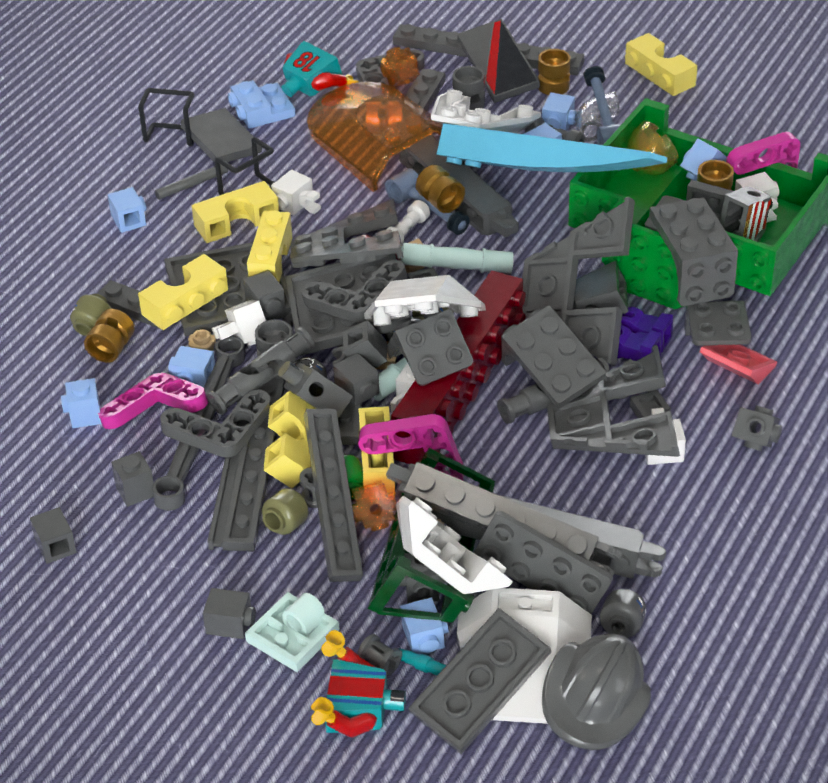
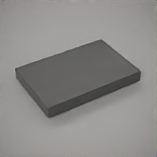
[181,108,262,163]

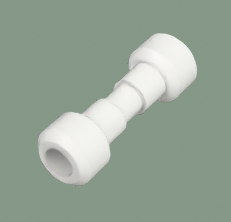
[386,200,430,244]

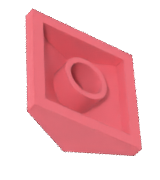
[700,344,777,385]

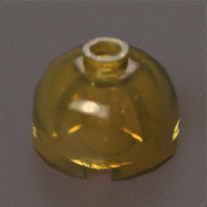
[626,121,679,175]

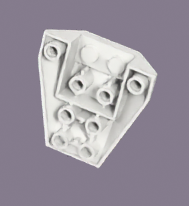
[431,90,541,133]
[364,275,486,326]
[396,496,513,594]
[457,588,592,724]

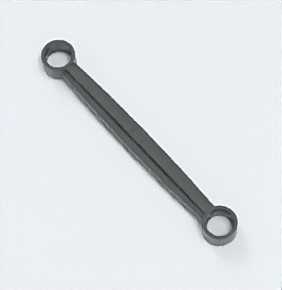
[152,336,245,511]

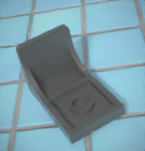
[649,197,738,306]
[501,305,607,409]
[387,308,473,386]

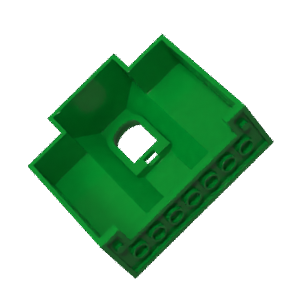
[568,98,828,310]

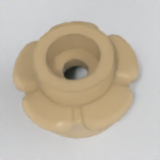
[188,329,216,351]

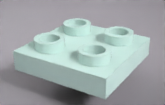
[245,592,340,672]

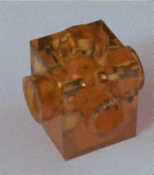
[380,47,420,89]
[351,481,396,532]

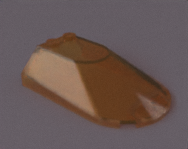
[307,82,443,192]

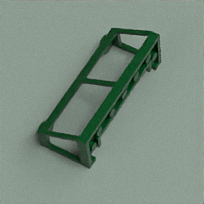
[367,448,495,623]

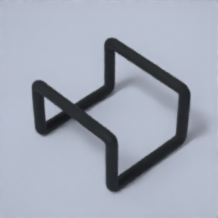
[138,88,194,146]
[215,137,275,195]

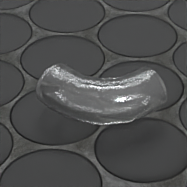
[575,92,619,142]

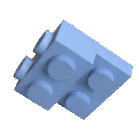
[228,80,295,129]

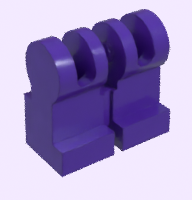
[617,307,673,361]

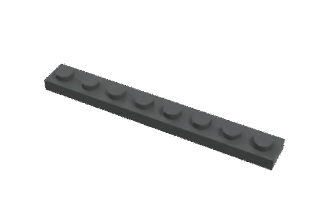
[393,24,584,76]

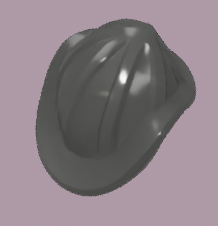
[542,633,651,750]

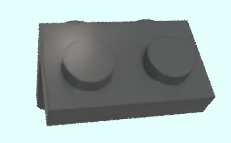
[684,301,752,346]

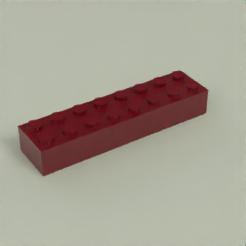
[391,270,526,464]

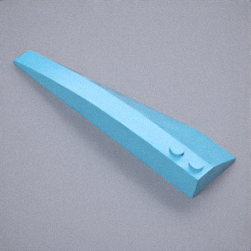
[437,123,668,172]

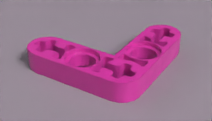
[726,131,800,175]
[98,372,209,429]
[358,414,464,480]

